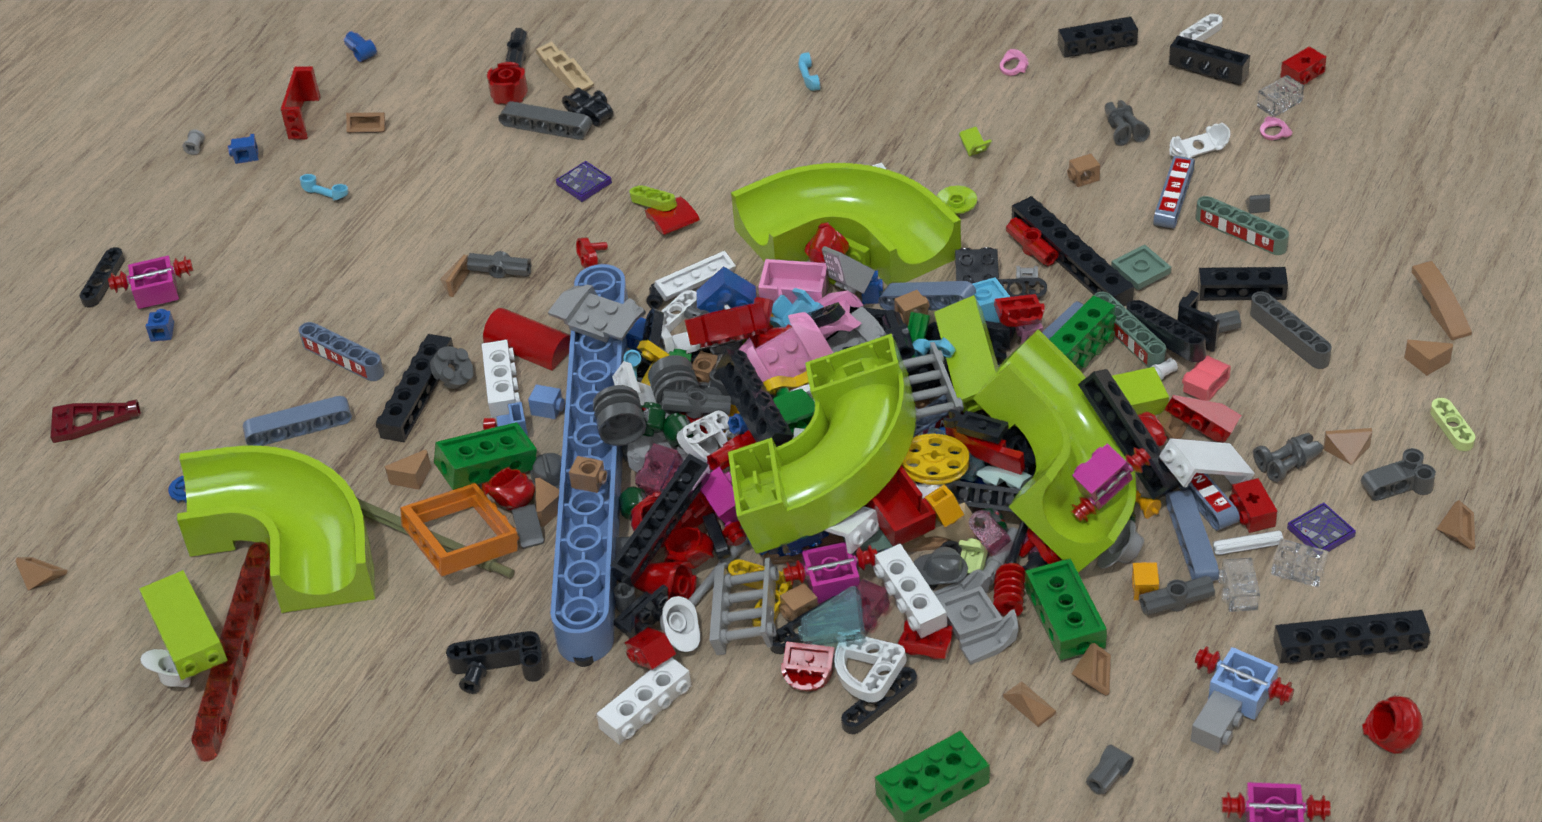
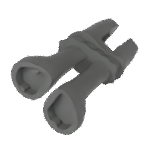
[1105,100,1150,146]
[1253,433,1324,482]

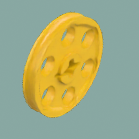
[901,434,969,485]

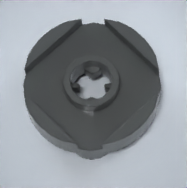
[430,346,473,389]

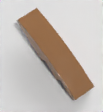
[1412,261,1472,340]

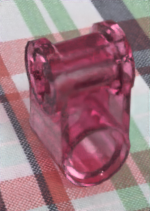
[969,510,1012,555]

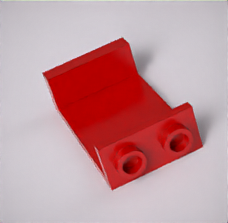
[280,66,320,140]

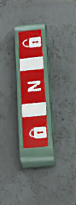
[1196,196,1289,255]
[1094,292,1166,368]

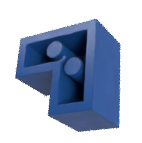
[696,266,756,313]

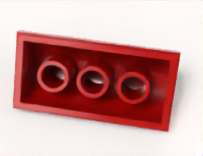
[483,308,570,371]

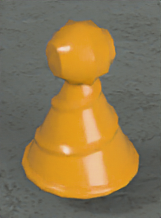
[1135,490,1161,519]

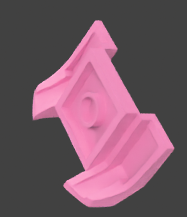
[817,290,864,339]
[739,312,833,382]

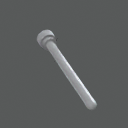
[688,527,749,607]

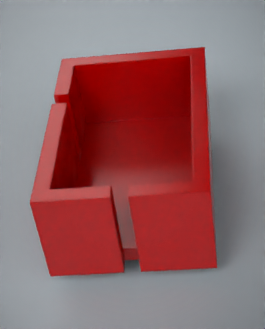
[684,302,767,348]
[864,465,936,546]

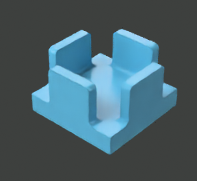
[973,277,1010,323]
[770,288,823,328]

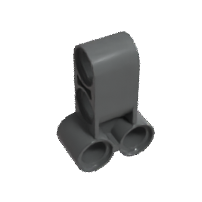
[1360,448,1436,501]

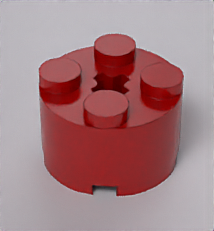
[487,62,528,104]

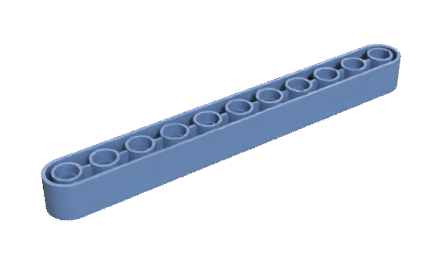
[551,264,628,662]

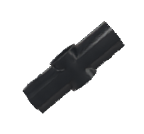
[506,28,528,68]
[882,310,915,360]

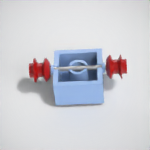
[1195,646,1295,720]

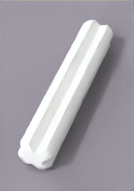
[1213,530,1283,555]

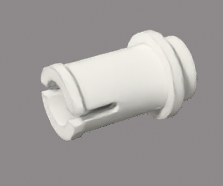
[1151,358,1178,381]

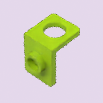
[959,127,992,157]

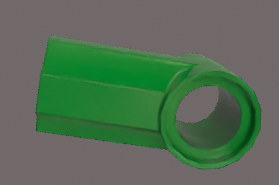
[907,312,930,344]

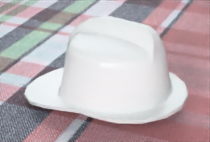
[660,596,700,652]
[140,649,192,687]

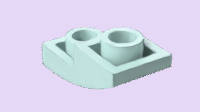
[976,466,1032,489]

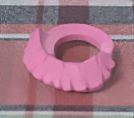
[1000,49,1028,76]
[1260,116,1292,140]

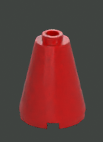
[634,561,697,600]

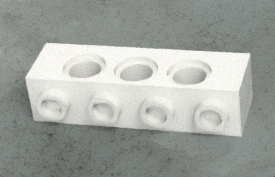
[482,340,520,418]
[873,544,947,638]
[596,657,691,745]

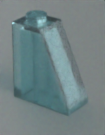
[798,586,866,645]

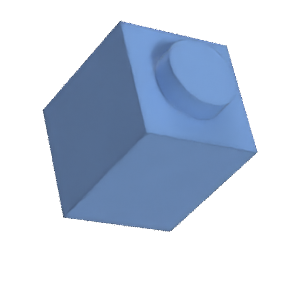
[528,385,565,419]

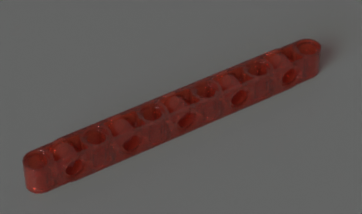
[191,542,270,762]

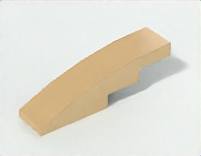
[536,42,594,91]

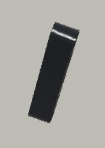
[1126,300,1206,362]

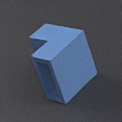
[496,402,528,436]

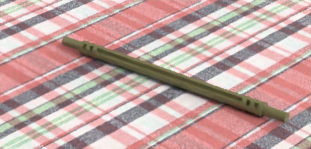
[357,498,515,578]

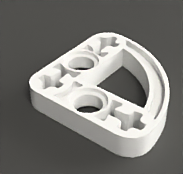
[677,411,739,471]
[834,634,907,702]

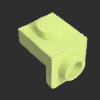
[958,538,988,575]

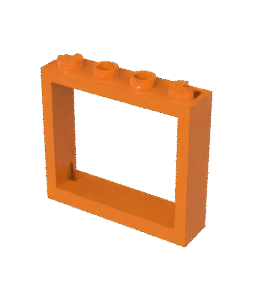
[400,483,519,577]

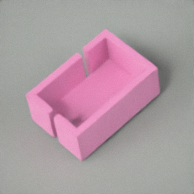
[758,259,829,304]

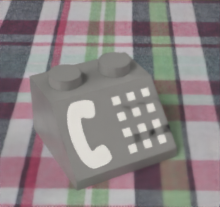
[822,246,875,294]

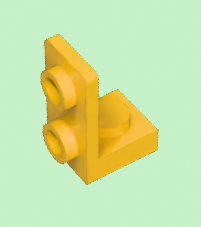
[637,340,669,386]

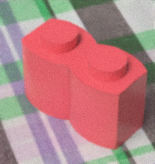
[1182,356,1231,401]

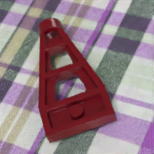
[50,399,141,443]

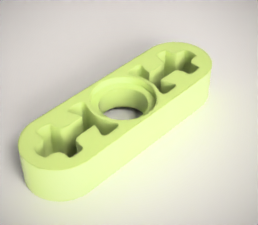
[1430,398,1475,451]

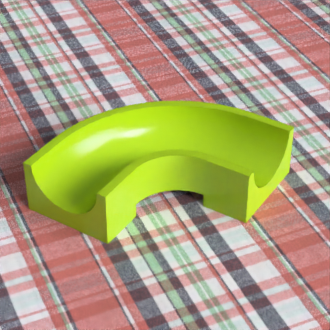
[731,163,961,286]
[973,329,1136,572]
[728,333,916,554]
[177,446,375,613]

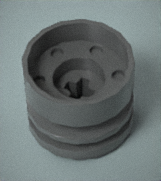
[648,355,700,415]
[592,385,646,446]

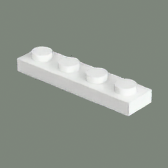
[654,251,736,301]

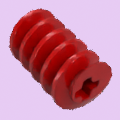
[993,563,1025,617]

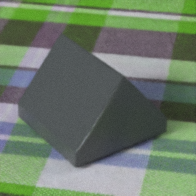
[1245,194,1270,214]

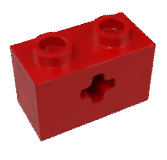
[1280,46,1327,88]
[1229,478,1278,533]
[624,628,676,670]

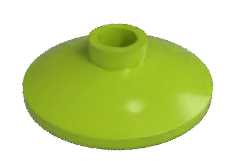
[937,185,977,214]

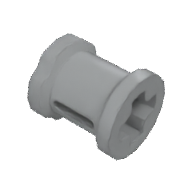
[182,129,205,155]
[1016,266,1038,285]

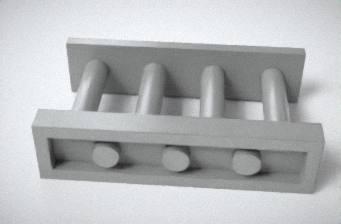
[903,342,964,431]
[709,557,779,655]

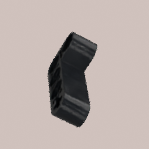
[446,631,545,682]

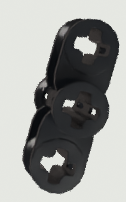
[562,87,614,127]

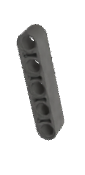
[498,102,592,140]
[1250,292,1332,369]

